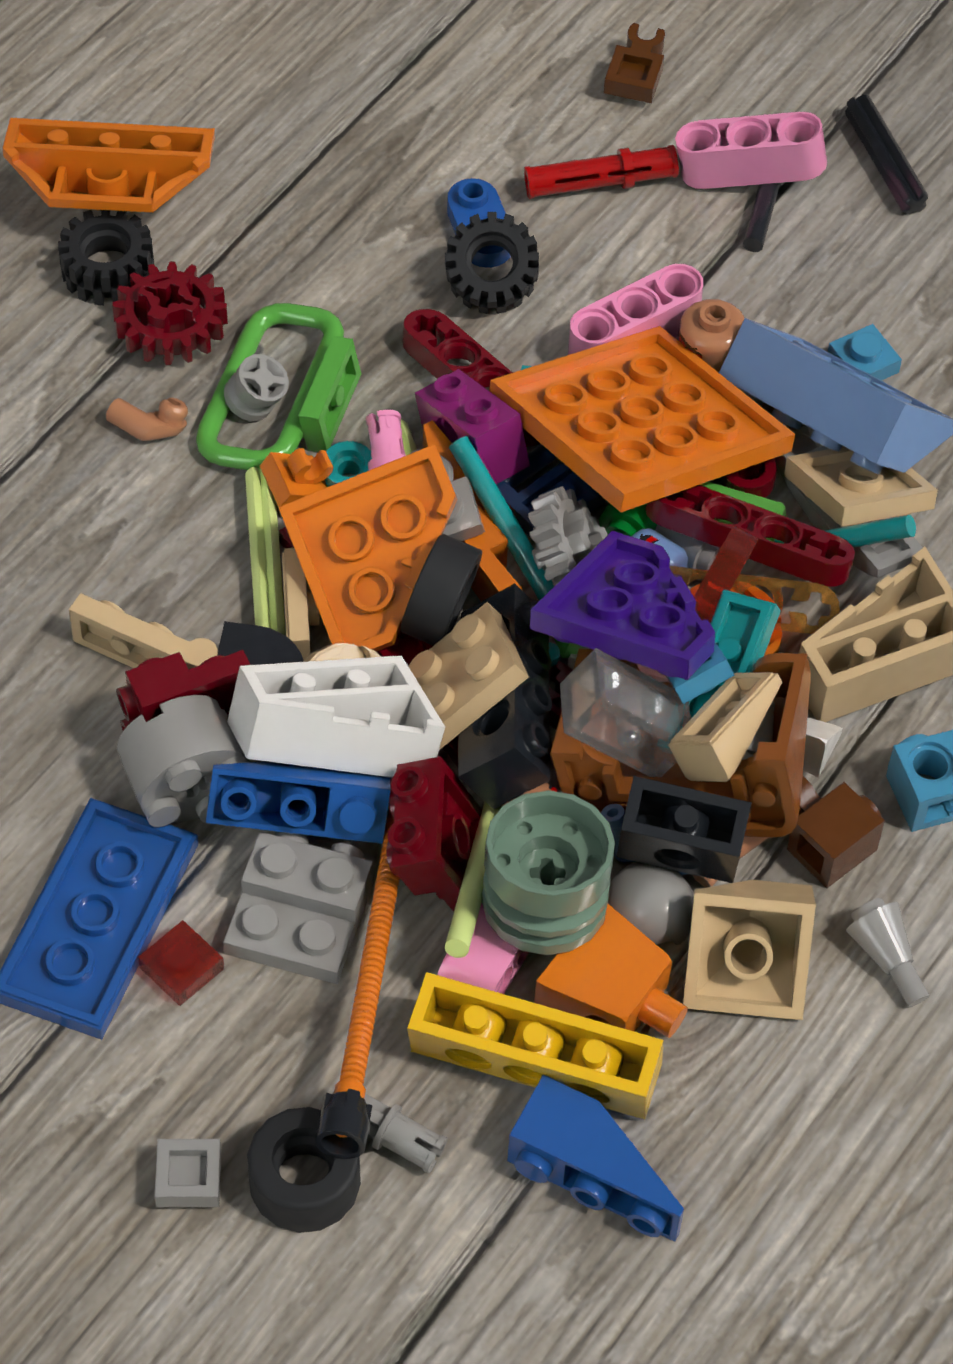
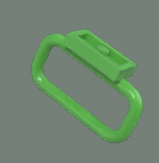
[196,303,361,470]

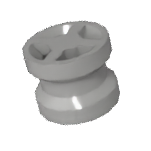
[224,354,289,421]

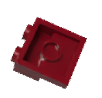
[116,650,251,731]
[386,756,482,912]

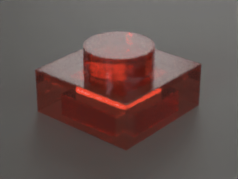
[138,920,224,1006]

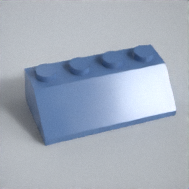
[719,318,953,474]

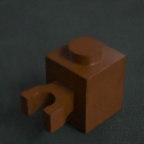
[787,776,885,888]

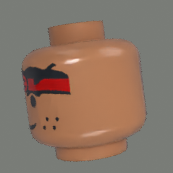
[677,299,745,373]

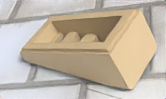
[668,672,782,782]

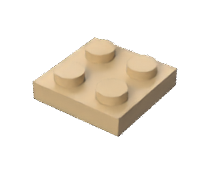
[784,446,938,527]
[408,602,529,749]

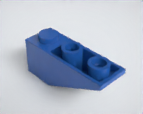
[206,761,391,844]
[507,1075,684,1242]

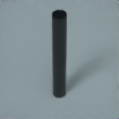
[743,183,780,252]

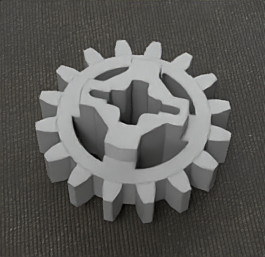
[528,486,608,586]

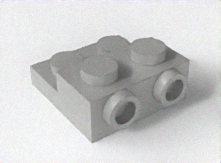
[223,831,373,984]

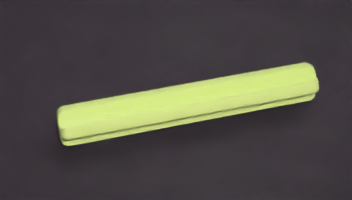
[245,467,286,636]

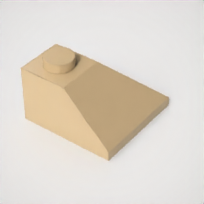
[683,880,816,1020]

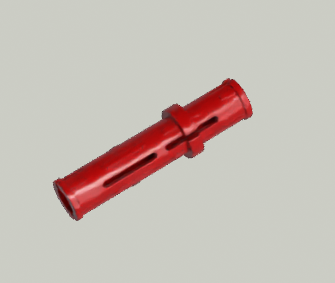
[524,145,679,199]

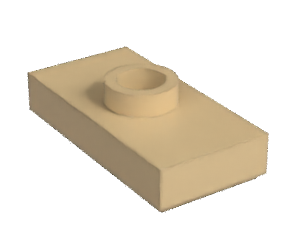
[282,548,319,660]

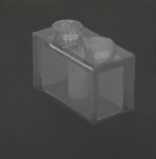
[560,648,691,777]

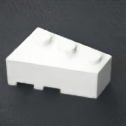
[227,656,445,778]

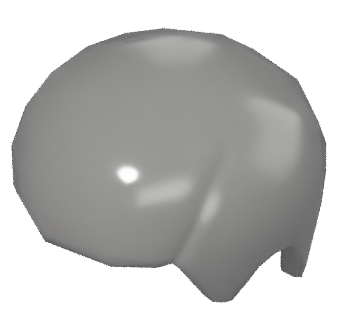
[608,862,694,945]

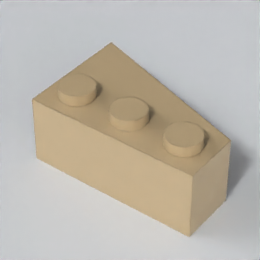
[799,546,953,722]

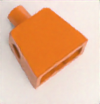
[534,904,688,1038]

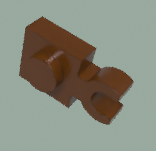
[604,23,665,104]

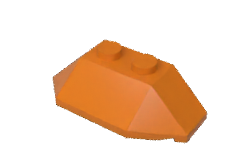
[3,118,215,213]

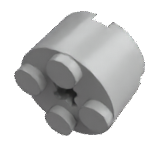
[117,695,250,827]

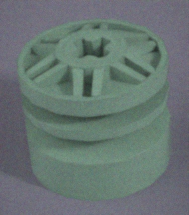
[482,790,615,955]

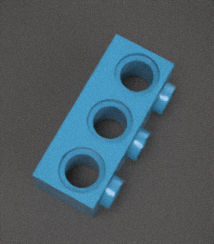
[886,729,953,832]

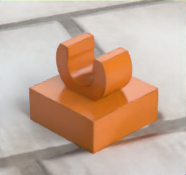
[260,448,334,507]

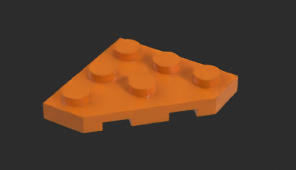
[278,444,458,652]

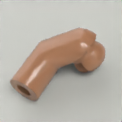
[106,398,188,441]

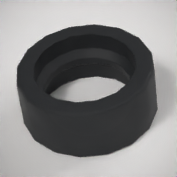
[400,534,483,646]

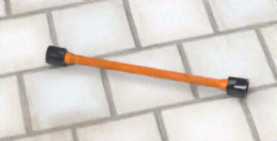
[315,806,400,1159]

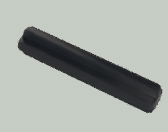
[845,94,928,215]

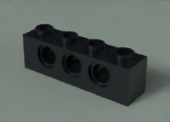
[458,583,552,809]

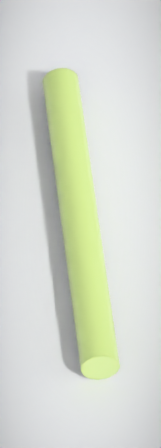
[445,802,503,958]

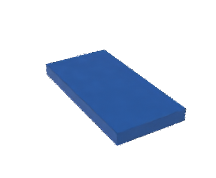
[0,798,199,1040]

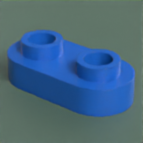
[447,178,511,268]

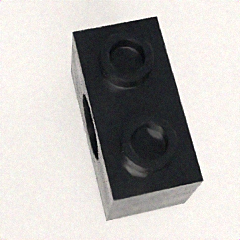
[617,776,752,883]

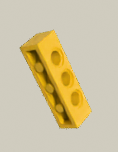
[407,972,664,1120]

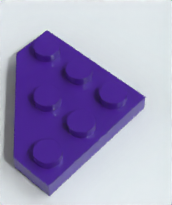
[530,531,715,680]

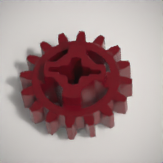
[112,261,228,365]

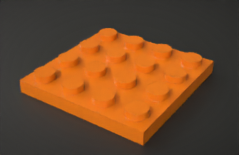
[489,326,795,512]

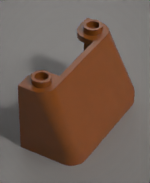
[551,648,811,838]

